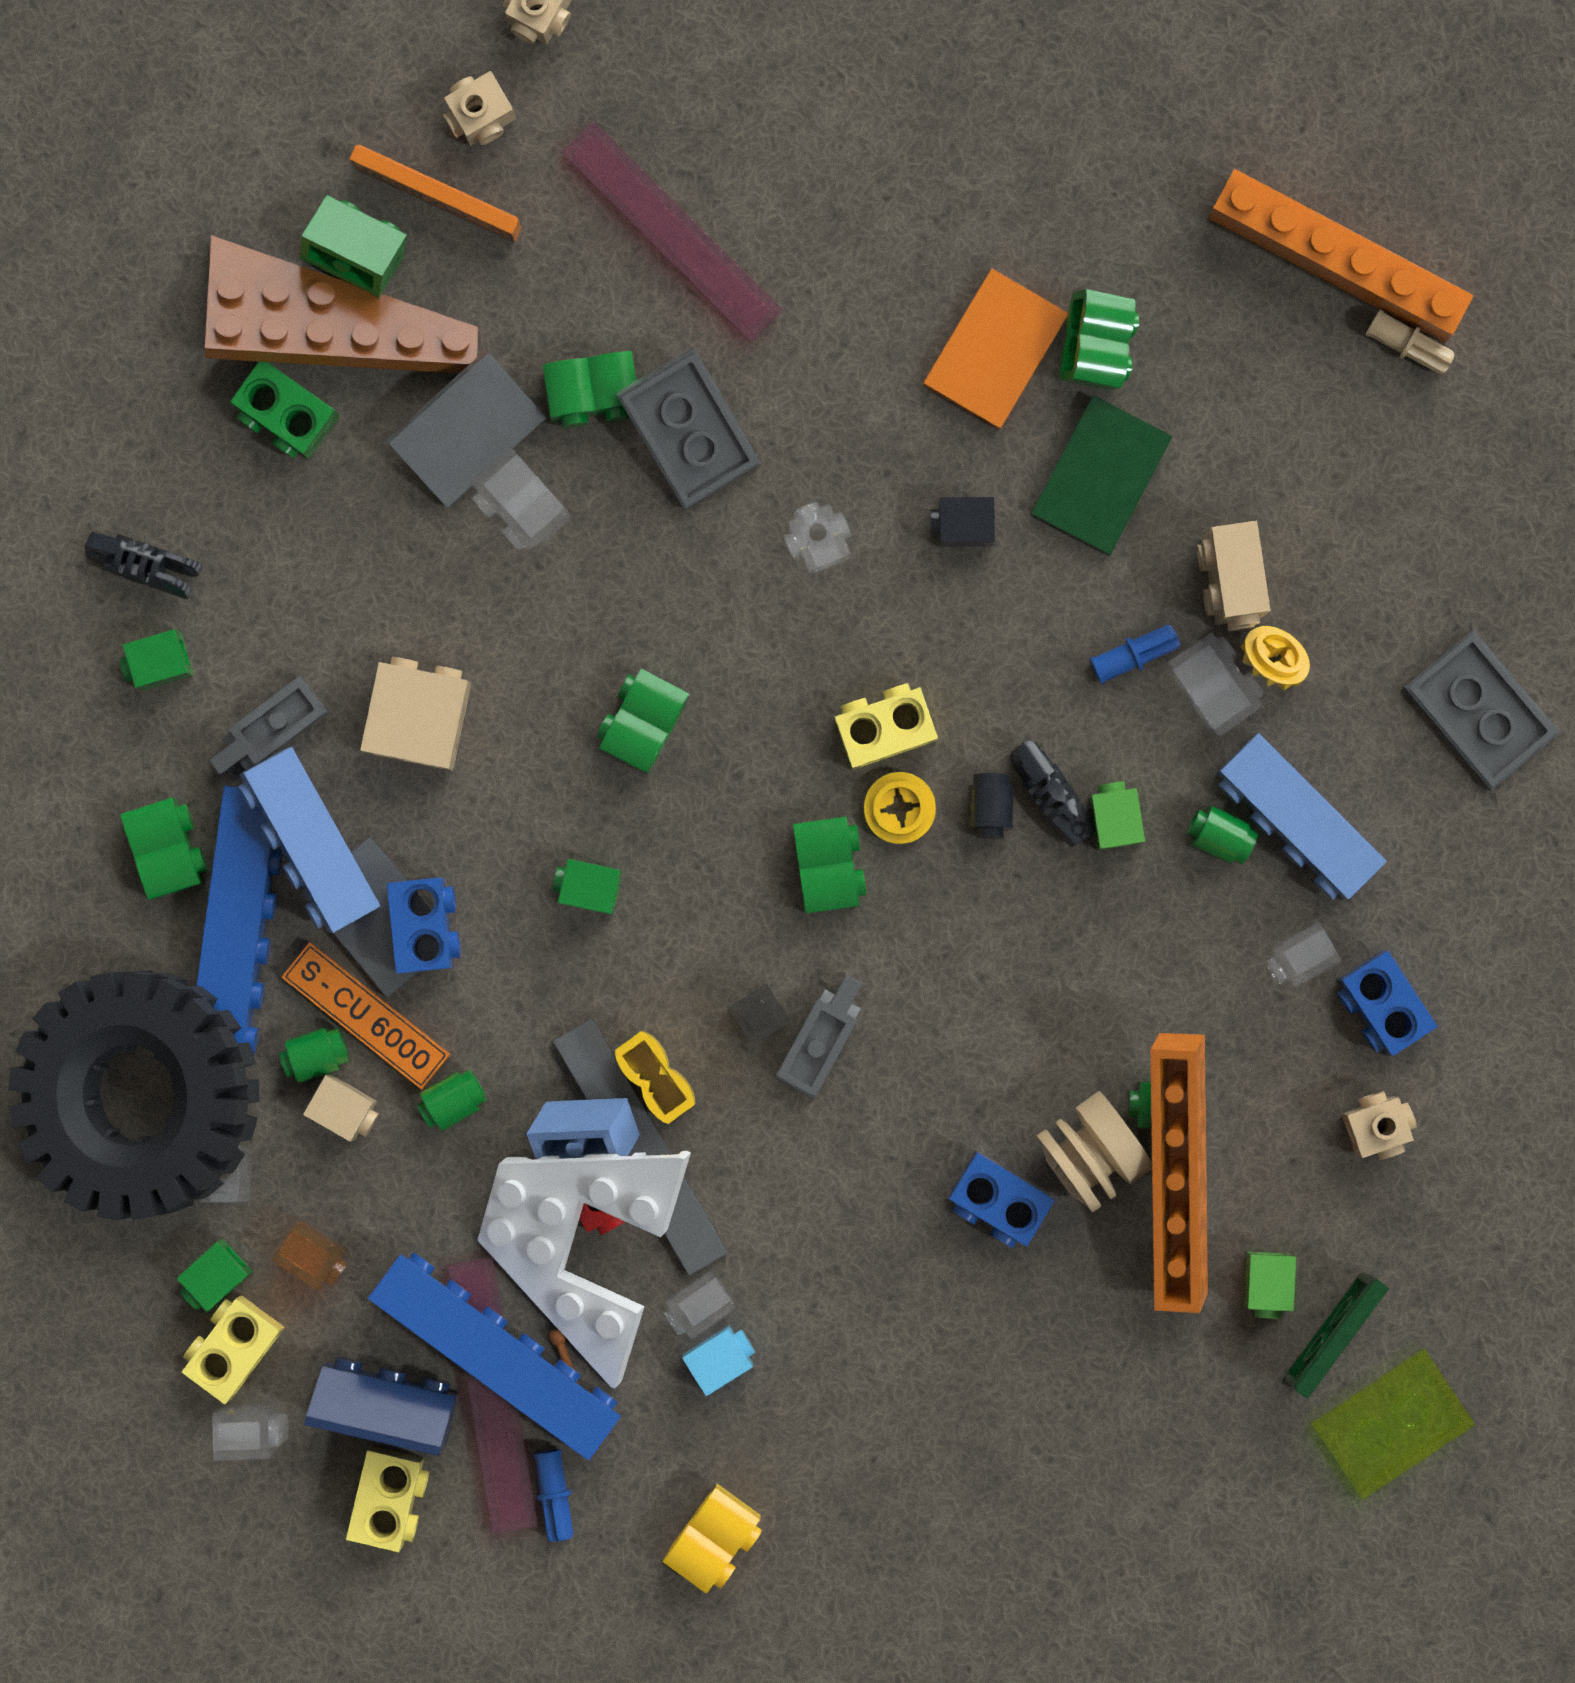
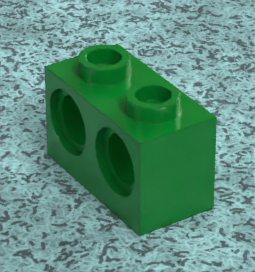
[230,362,340,459]

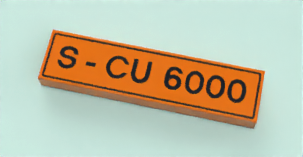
[349,145,522,242]
[281,942,451,1090]

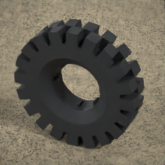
[8,970,260,1220]

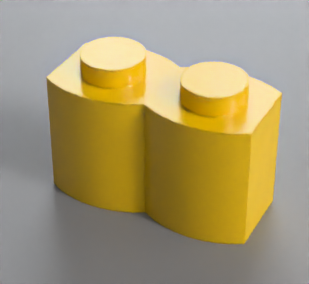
[615,1031,696,1124]
[662,1483,762,1594]

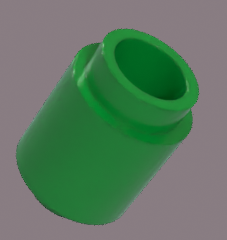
[1187,805,1258,865]
[279,1027,350,1083]
[417,1069,488,1132]

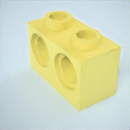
[834,683,938,770]
[182,1295,285,1404]
[346,1446,429,1552]

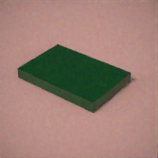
[1031,395,1173,557]
[1283,1272,1390,1399]

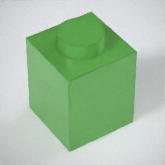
[1089,782,1145,850]
[1243,1252,1296,1319]

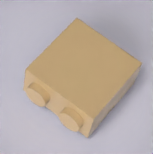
[1197,521,1271,632]
[360,657,471,771]

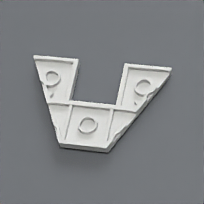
[478,1151,691,1389]

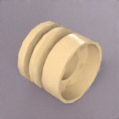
[1036,1091,1152,1213]

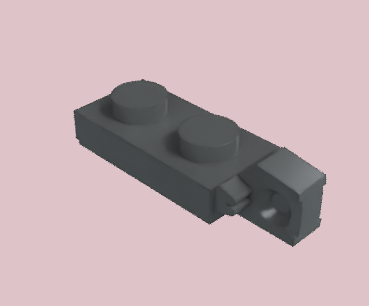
[209,676,329,777]
[775,974,862,1099]

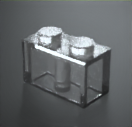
[470,447,573,554]
[1164,632,1264,739]
[212,1403,289,1461]

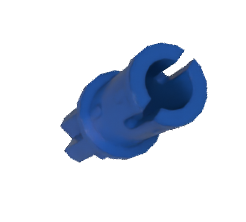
[1089,625,1180,684]
[533,1449,573,1542]

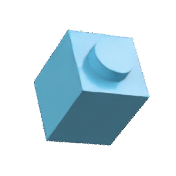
[682,1325,756,1396]

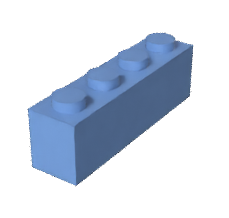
[1216,733,1387,900]
[238,747,380,933]

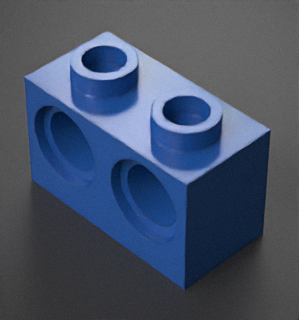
[387,877,461,974]
[1337,950,1438,1056]
[948,1151,1055,1248]

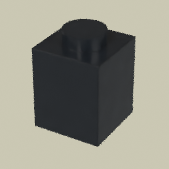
[930,497,995,547]

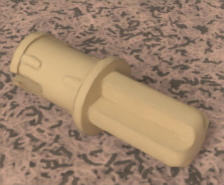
[1365,309,1455,374]

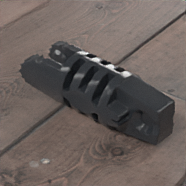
[85,532,203,600]
[1010,740,1096,848]

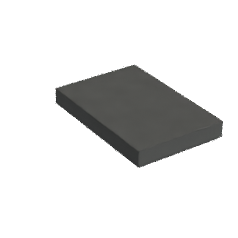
[615,347,761,510]
[386,350,546,508]
[1403,630,1560,791]
[301,837,439,998]

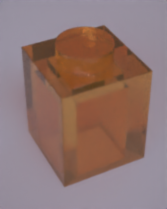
[272,1220,348,1290]

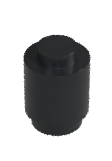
[968,773,1013,839]

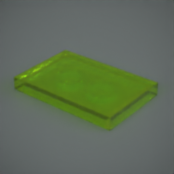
[1311,1348,1475,1500]

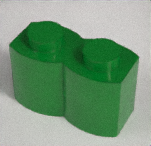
[1060,289,1139,390]
[543,351,636,428]
[596,669,690,776]
[121,797,208,900]
[793,816,867,913]

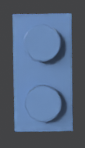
[527,1098,640,1159]

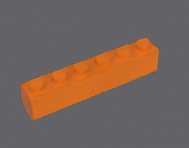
[1208,168,1474,344]
[1150,1033,1208,1313]

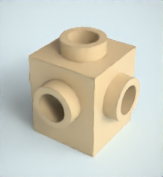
[503,0,572,45]
[443,71,516,146]
[1341,1091,1417,1160]

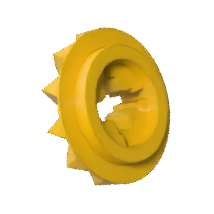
[1241,626,1310,691]
[864,772,936,844]

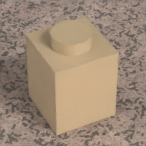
[303,1074,379,1142]

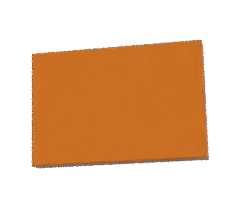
[923,268,1068,430]

